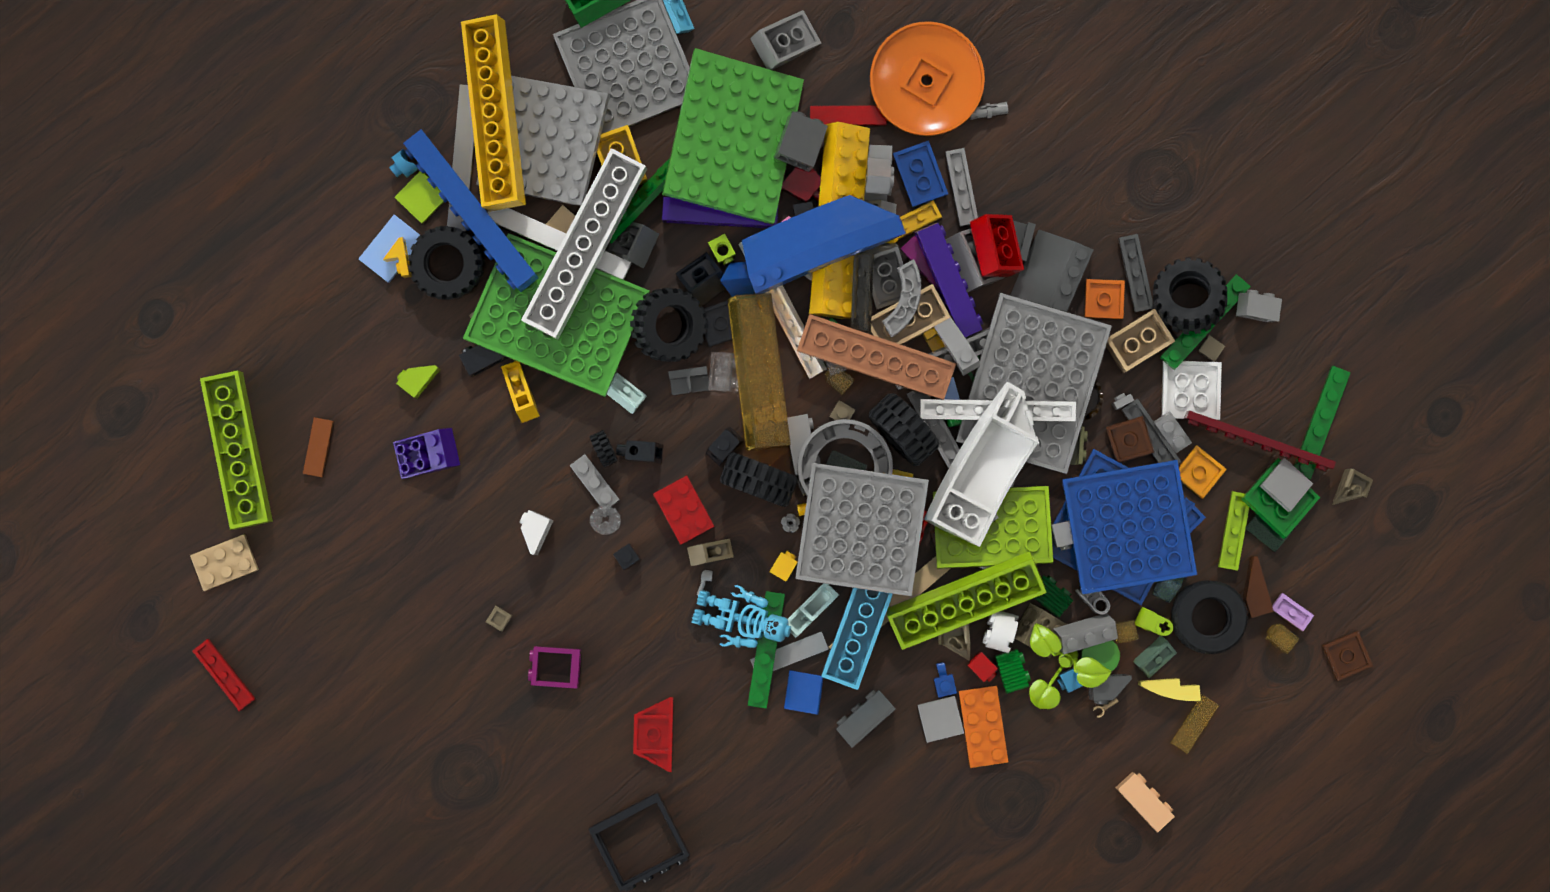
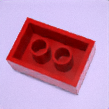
[970,214,1024,277]
[653,476,715,545]

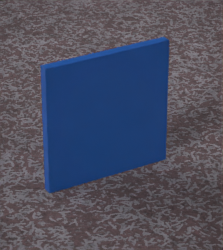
[784,670,823,715]

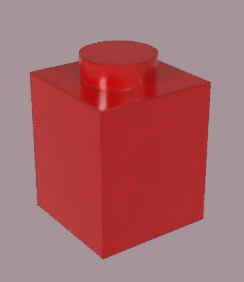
[966,651,998,682]

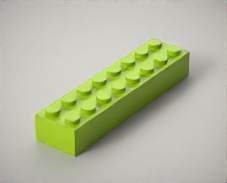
[200,370,273,530]
[887,551,1047,650]

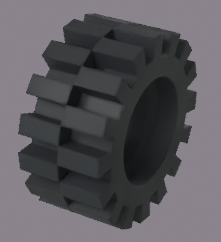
[589,430,618,467]

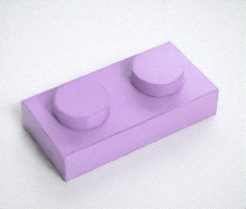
[1272,593,1314,631]

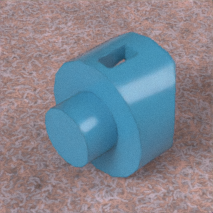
[389,149,418,178]

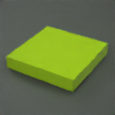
[395,171,444,224]

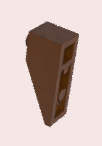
[1243,556,1274,618]

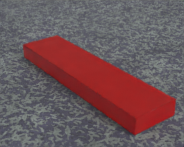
[810,106,886,126]
[192,639,255,711]

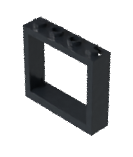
[588,792,690,892]

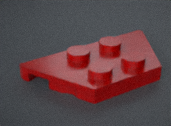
[633,697,673,772]

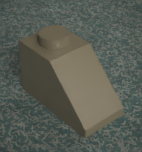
[687,539,734,566]

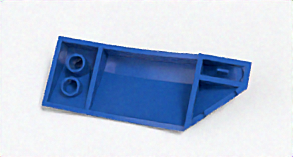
[742,195,906,294]

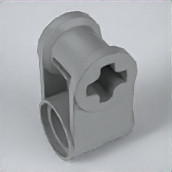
[1075,589,1110,615]

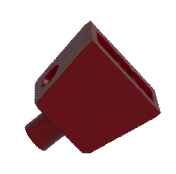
[781,167,821,203]

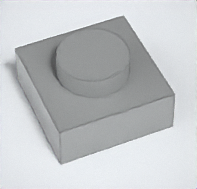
[1111,393,1134,410]

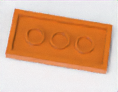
[958,685,1008,768]

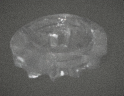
[590,505,621,535]

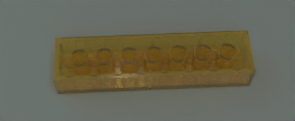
[728,293,791,451]

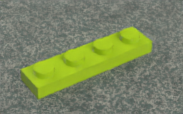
[1218,491,1249,571]

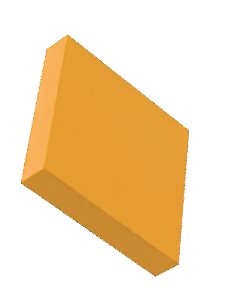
[1179,445,1227,499]

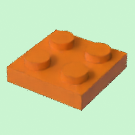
[1084,279,1125,319]

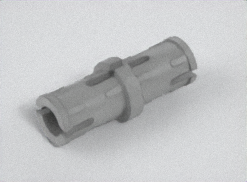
[970,102,1008,120]

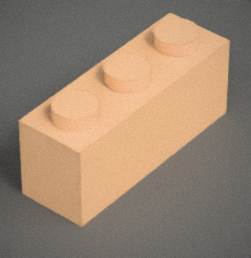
[1115,772,1175,832]

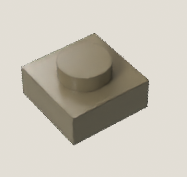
[829,400,855,420]

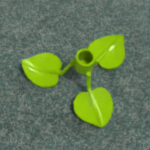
[1029,623,1111,709]

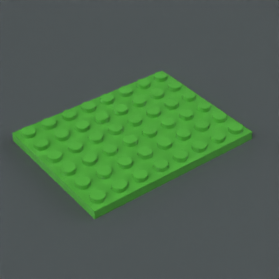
[662,48,804,224]
[463,233,650,397]

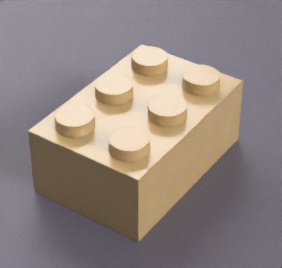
[1106,309,1175,373]

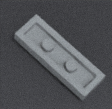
[570,454,620,511]

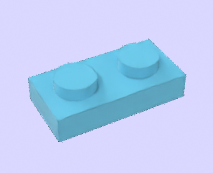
[663,0,694,34]

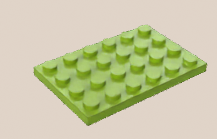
[933,486,1053,569]

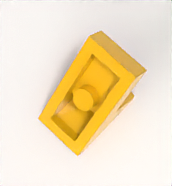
[383,237,412,278]

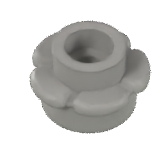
[781,513,800,532]

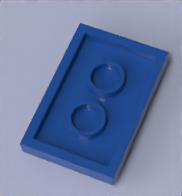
[893,140,948,208]

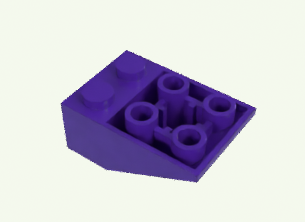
[393,428,460,479]

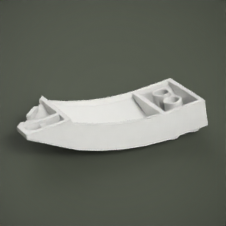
[923,382,1039,547]

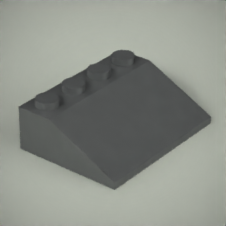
[1010,230,1094,312]

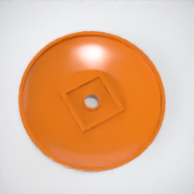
[870,22,985,136]

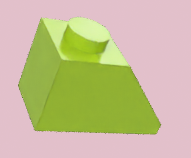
[396,365,440,399]

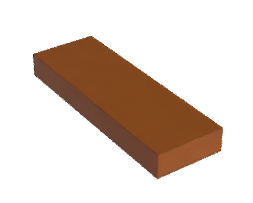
[303,417,334,477]

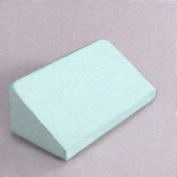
[607,373,647,414]

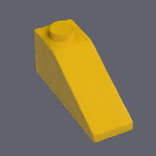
[501,361,540,423]

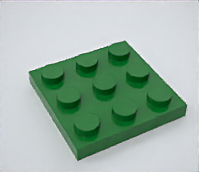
[1241,458,1320,539]

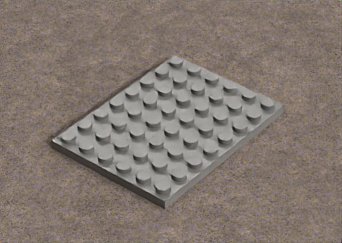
[955,293,1112,474]

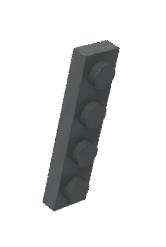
[1118,234,1154,313]
[1121,399,1181,464]

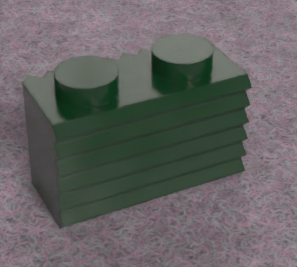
[1034,575,1073,618]

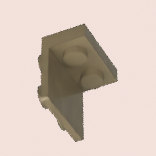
[1014,603,1067,658]

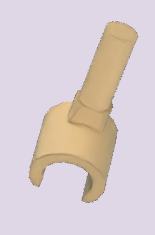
[1093,698,1119,718]

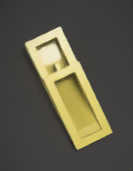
[1138,678,1201,701]

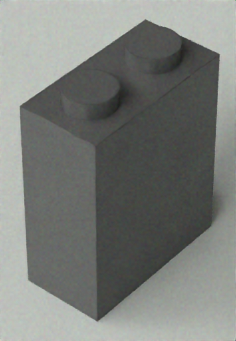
[774,111,828,172]

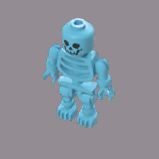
[692,585,791,648]

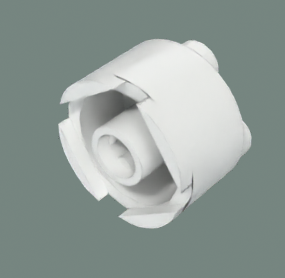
[982,611,1019,653]

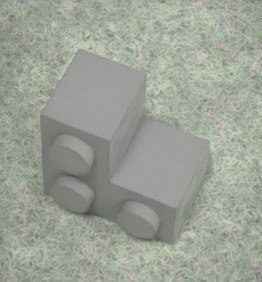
[864,158,894,201]

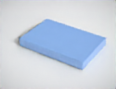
[359,215,420,283]

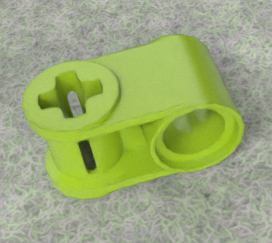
[1134,607,1173,636]

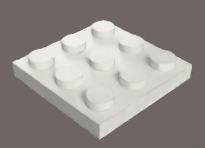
[1161,361,1222,420]

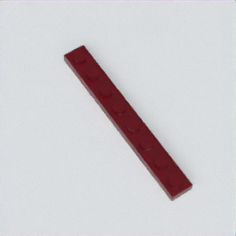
[1184,410,1336,472]

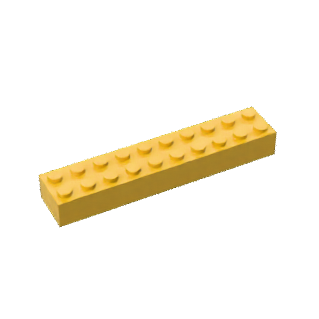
[461,14,526,212]
[809,122,870,319]

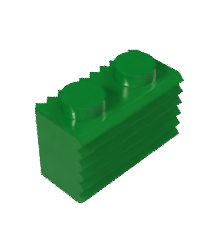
[994,649,1031,693]

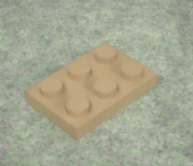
[190,534,259,591]

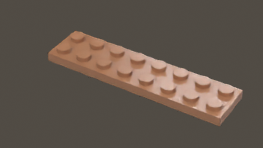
[797,314,956,400]

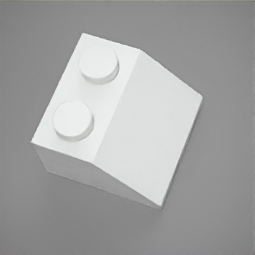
[520,510,554,555]

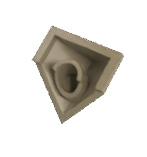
[1332,468,1373,505]
[938,624,970,661]

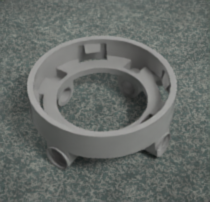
[797,419,893,496]

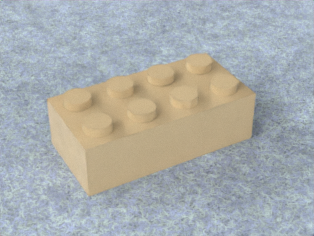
[864,284,951,345]

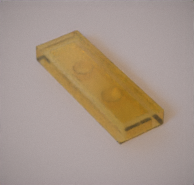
[1171,695,1219,754]

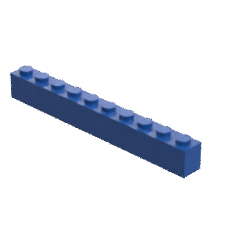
[403,129,539,292]

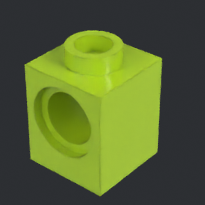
[708,234,736,266]

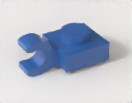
[933,662,957,698]

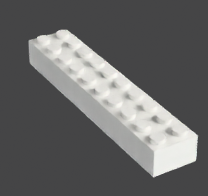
[521,148,647,340]

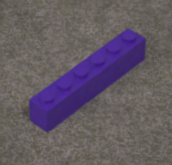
[662,196,778,228]
[914,223,983,337]

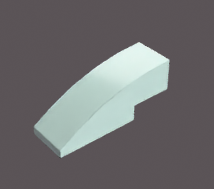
[788,583,839,638]

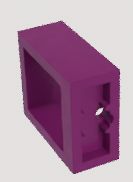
[528,646,582,689]

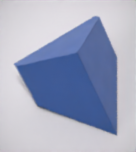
[720,262,754,301]

